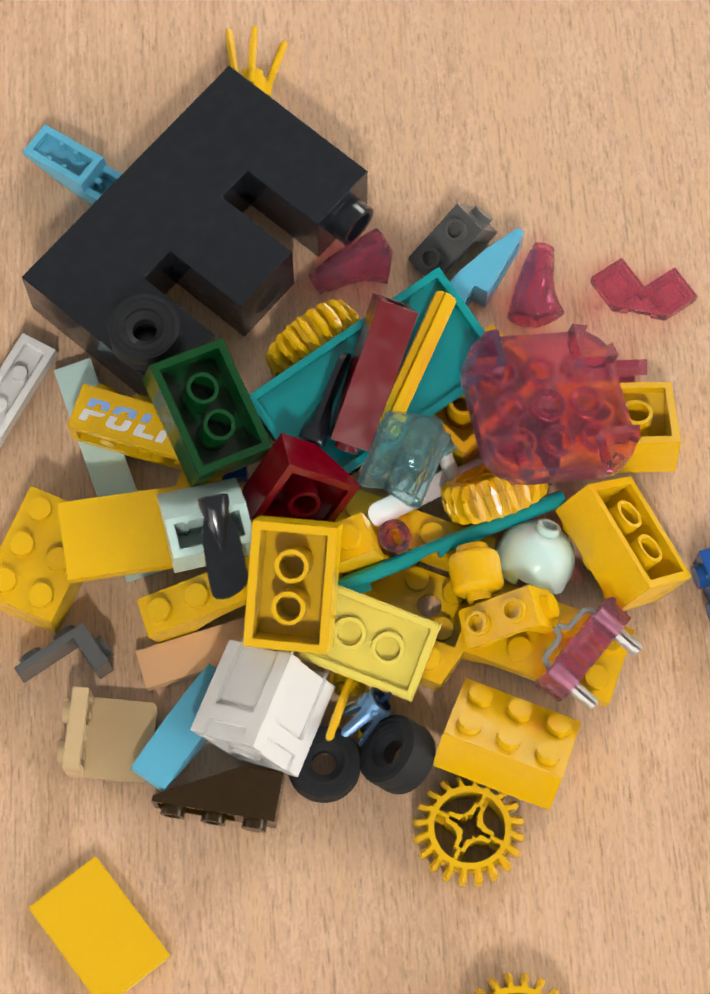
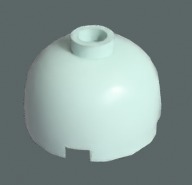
[495,518,575,595]

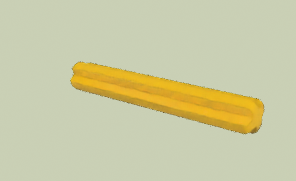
[377,291,456,438]

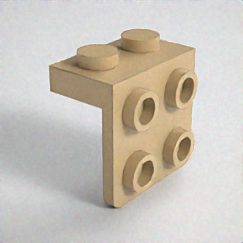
[57,686,158,784]

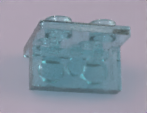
[357,410,451,508]

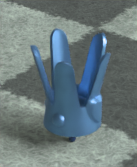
[332,687,393,747]

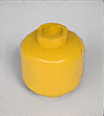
[448,542,504,605]

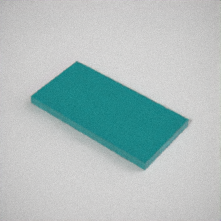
[249,267,507,474]

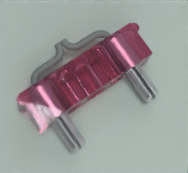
[535,597,643,710]

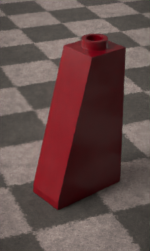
[329,293,419,454]

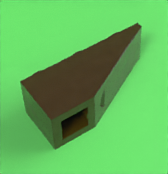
[152,766,285,833]

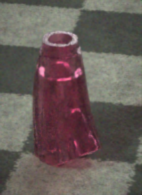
[308,228,393,295]
[507,242,564,329]

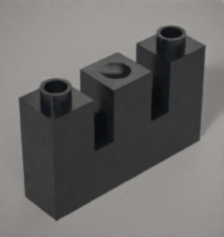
[22,66,374,398]

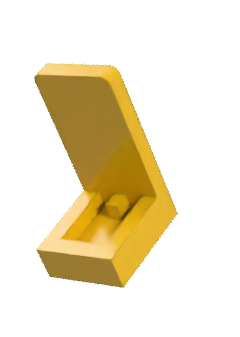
[458,585,560,649]

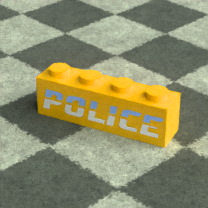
[67,384,223,480]

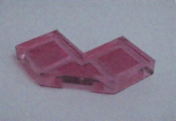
[590,258,697,321]

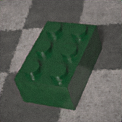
[142,338,272,487]

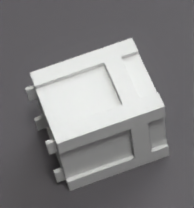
[190,637,335,777]

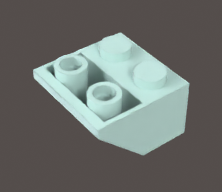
[156,478,252,573]

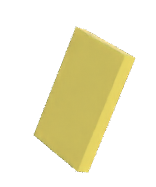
[297,585,441,702]

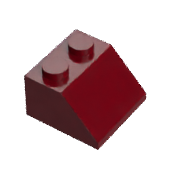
[242,432,360,523]

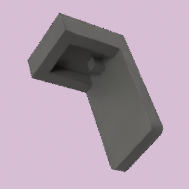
[409,203,498,276]
[14,622,114,683]

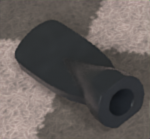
[298,351,351,448]
[197,494,248,600]

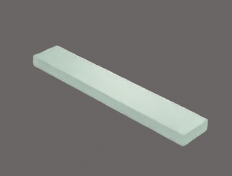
[53,358,163,583]

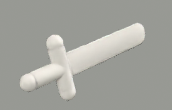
[368,448,485,526]

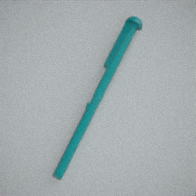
[338,490,566,594]

